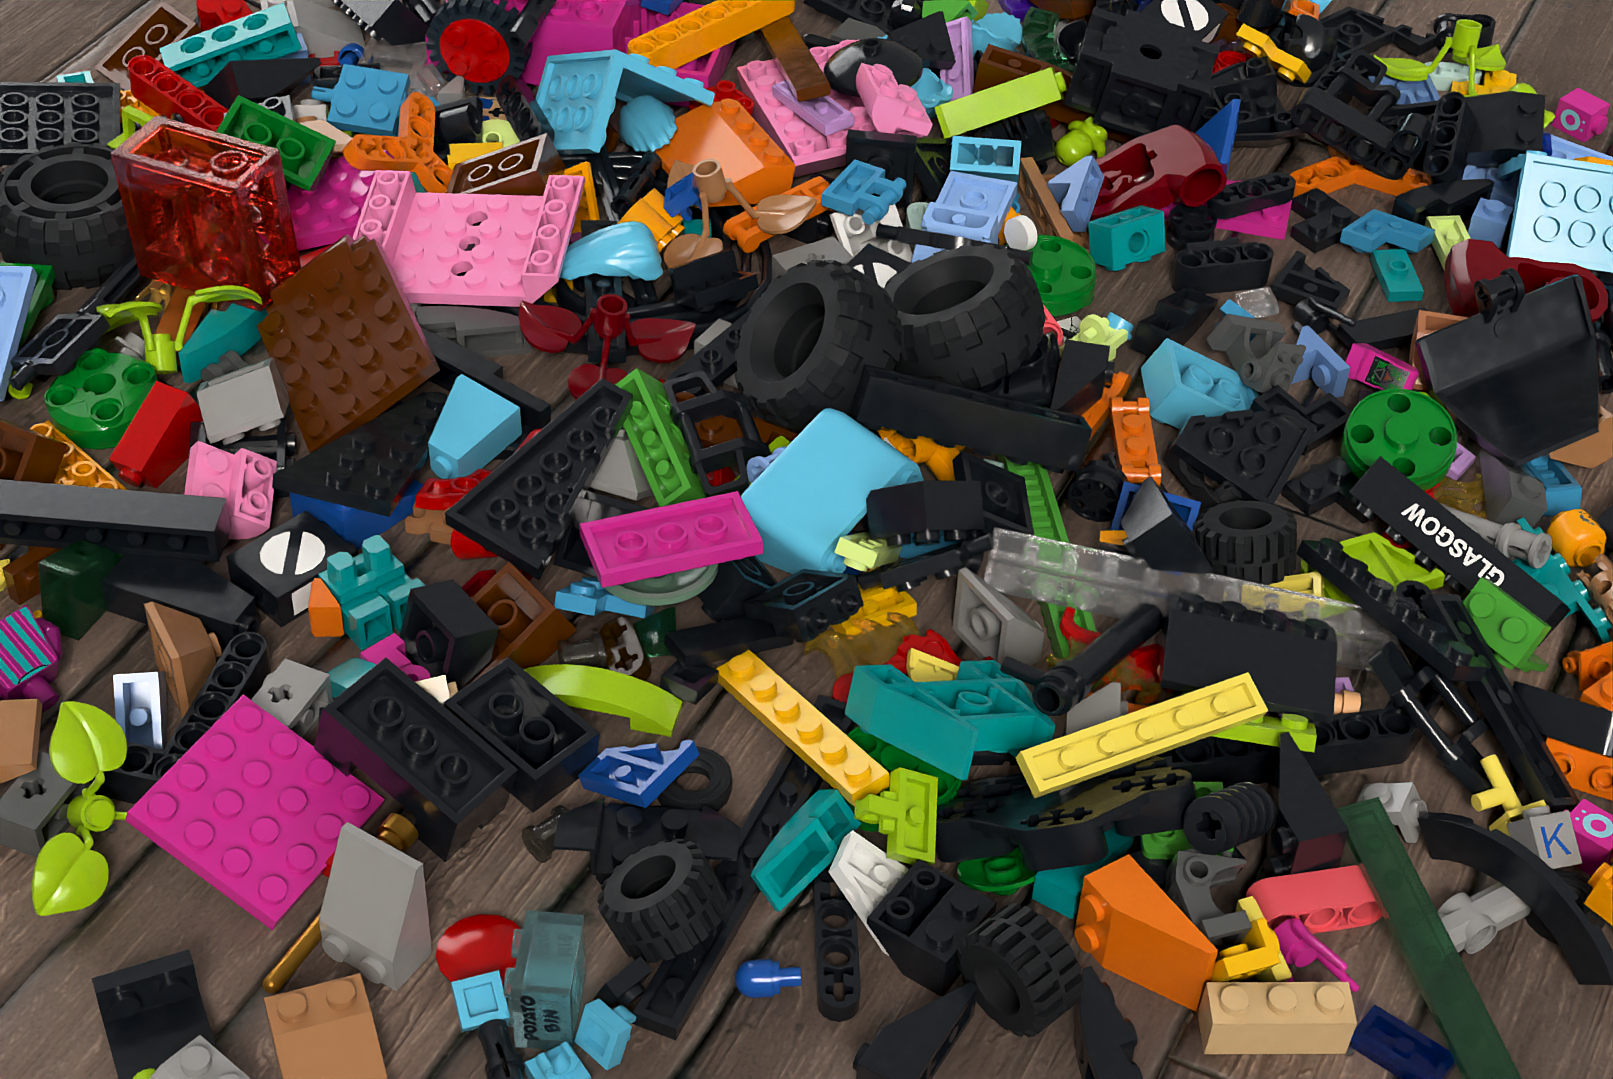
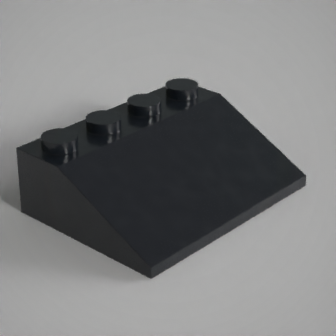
[1158,592,1338,724]

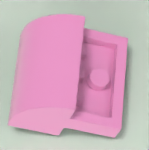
[856,63,933,136]
[184,441,277,540]

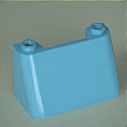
[741,408,924,574]

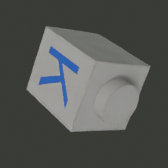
[1507,805,1582,870]

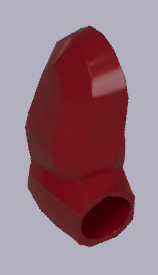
[1089,125,1228,221]
[1444,239,1608,324]

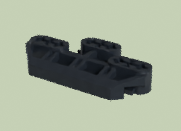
[935,756,1198,871]

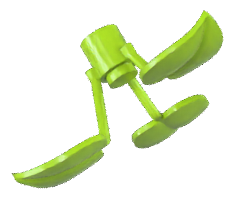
[1373,19,1506,97]
[96,285,262,375]
[32,701,167,916]

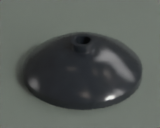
[824,38,923,97]

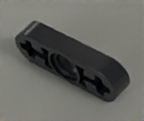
[1206,172,1296,219]

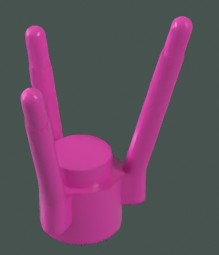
[1274,918,1359,992]

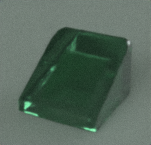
[634,607,677,657]

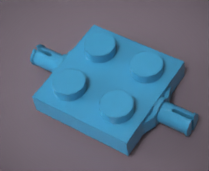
[312,64,419,136]

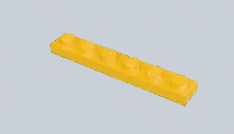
[716,650,890,807]

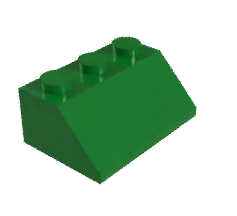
[209,95,336,191]

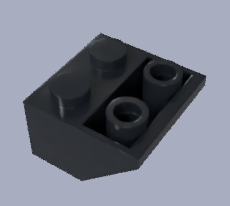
[867,859,997,997]

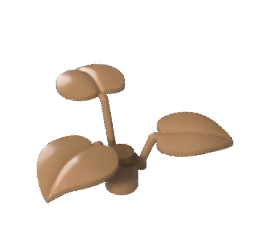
[664,159,817,270]

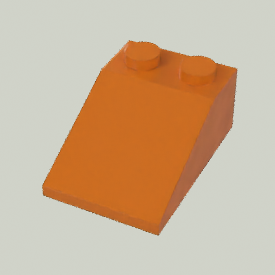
[1074,854,1218,1012]

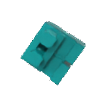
[318,535,425,651]

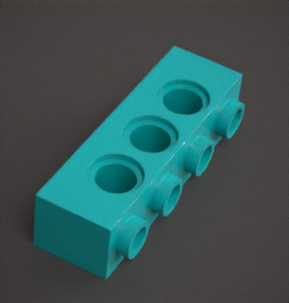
[159,2,302,88]

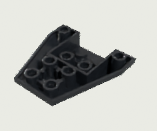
[1194,56,1305,148]

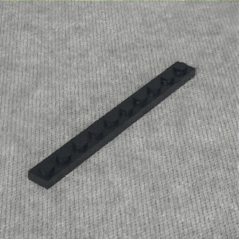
[632,695,856,1040]

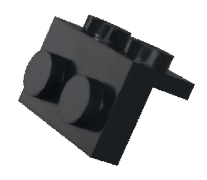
[669,249,759,312]

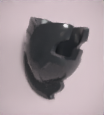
[1282,14,1339,87]

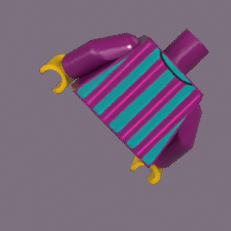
[0,605,63,712]

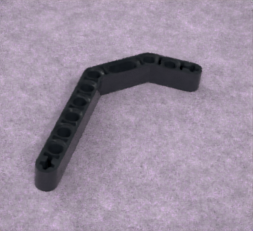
[1155,580,1456,789]

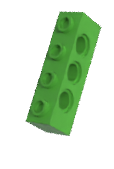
[615,368,705,507]

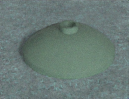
[596,563,719,607]

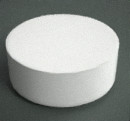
[1004,215,1037,251]

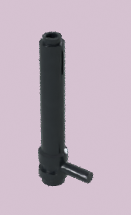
[1000,603,1163,716]

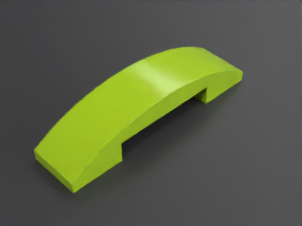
[523,664,683,737]

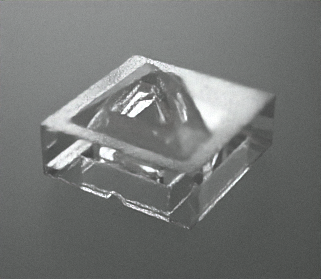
[1235,287,1279,318]

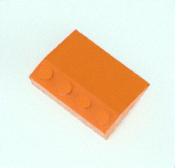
[649,99,796,208]

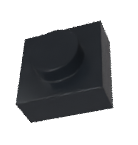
[660,660,719,705]
[593,956,653,1008]

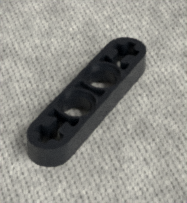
[496,75,555,143]
[813,863,861,1022]

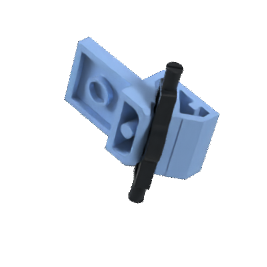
[876,171,1033,266]

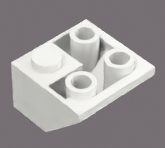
[829,204,913,262]

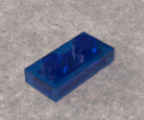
[1349,1005,1459,1079]

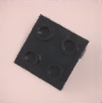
[981,108,1055,165]

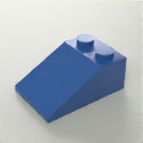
[289,479,423,550]

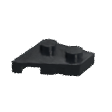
[887,11,956,69]
[1269,251,1350,319]

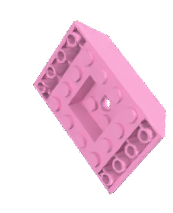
[737,40,923,178]

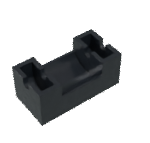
[314,657,518,862]

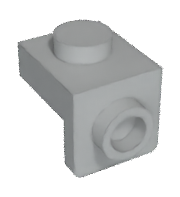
[1352,782,1428,843]

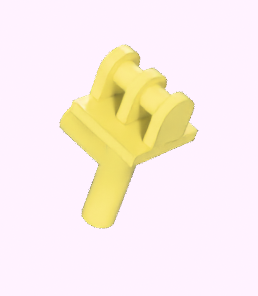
[1471,754,1547,836]

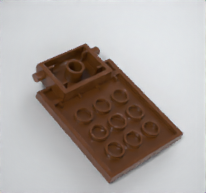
[257,234,440,453]

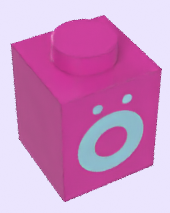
[1552,88,1610,142]
[1564,798,1613,876]

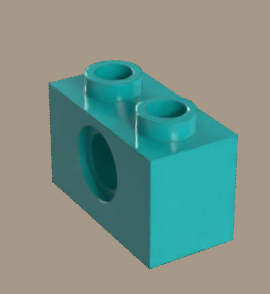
[1088,205,1166,271]

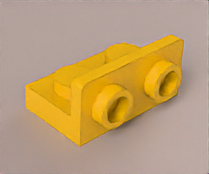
[1211,917,1281,982]

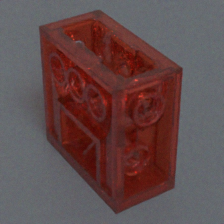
[110,116,301,312]

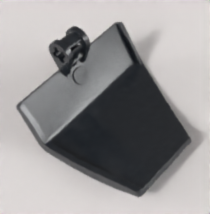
[1415,268,1600,467]

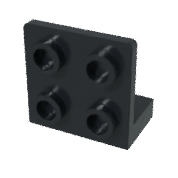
[92,949,217,1079]

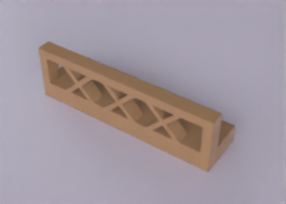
[1018,157,1090,253]

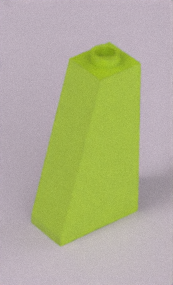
[934,67,1067,138]

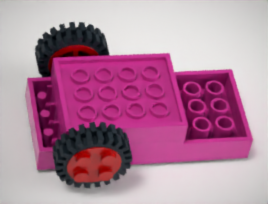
[425,0,737,108]

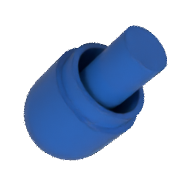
[338,43,366,65]
[735,959,801,998]

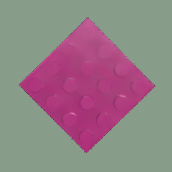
[239,149,394,262]
[125,695,385,931]

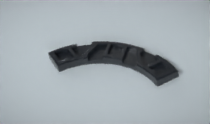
[1417,812,1613,985]

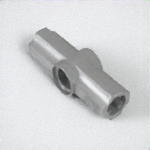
[1400,882,1531,969]

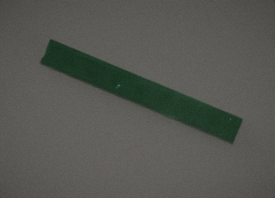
[1336,797,1522,1079]

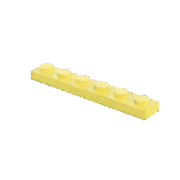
[1016,672,1268,798]

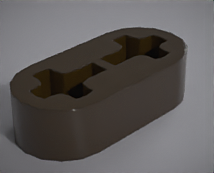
[599,617,652,681]

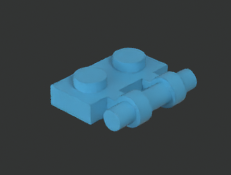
[821,159,907,225]

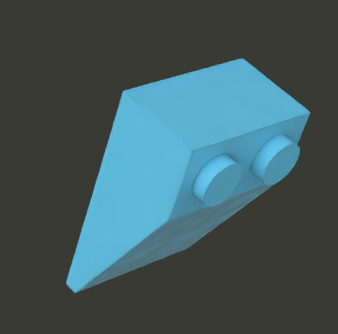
[1141,338,1259,430]

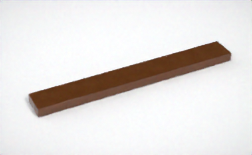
[757,16,831,102]

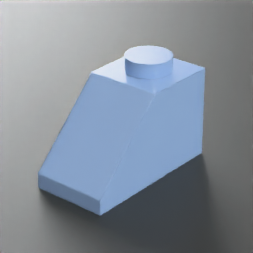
[113,671,168,750]

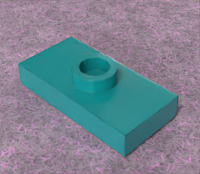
[1370,249,1424,302]

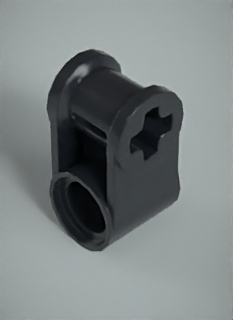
[1433,13,1496,53]

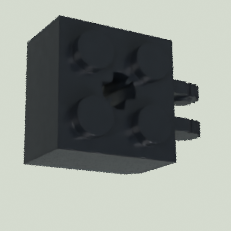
[862,481,985,547]

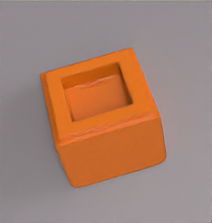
[1282,0,1319,20]
[308,578,344,637]

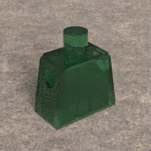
[38,540,123,640]

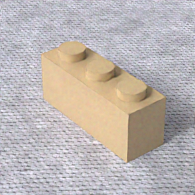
[1198,982,1357,1054]

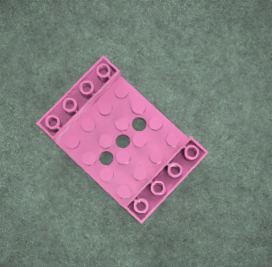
[353,170,585,307]

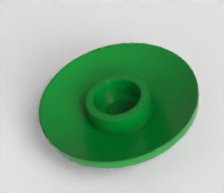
[957,847,1039,896]

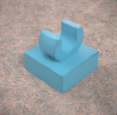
[450,970,510,1032]
[574,999,637,1070]
[524,1041,591,1079]

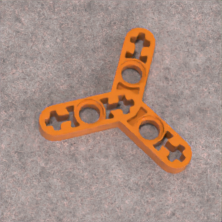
[343,92,453,193]
[1290,146,1432,198]

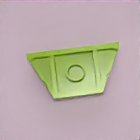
[1299,532,1445,621]

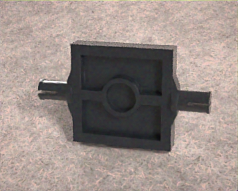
[9,296,111,391]
[858,533,995,592]

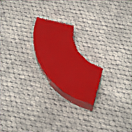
[415,468,493,510]

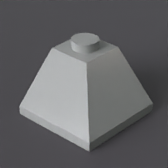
[590,427,654,500]
[952,567,1044,666]

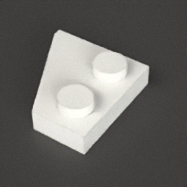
[829,831,909,956]

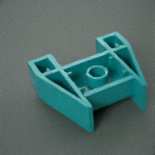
[845,660,1056,780]

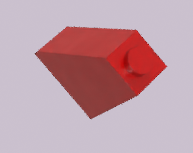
[109,381,203,489]

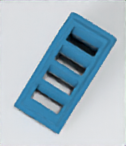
[1523,455,1583,517]

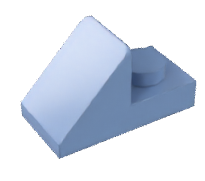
[1047,155,1105,232]
[1291,326,1350,398]

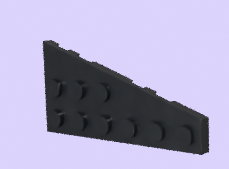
[444,378,633,580]
[272,392,448,517]

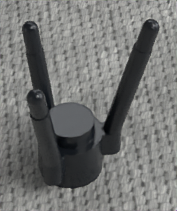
[1291,296,1356,338]

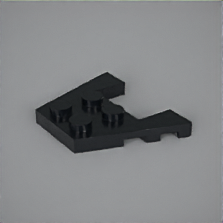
[1318,6,1438,80]

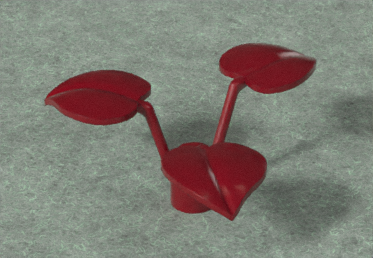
[519,294,695,400]

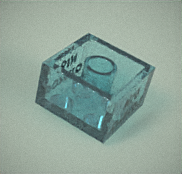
[504,910,586,1050]

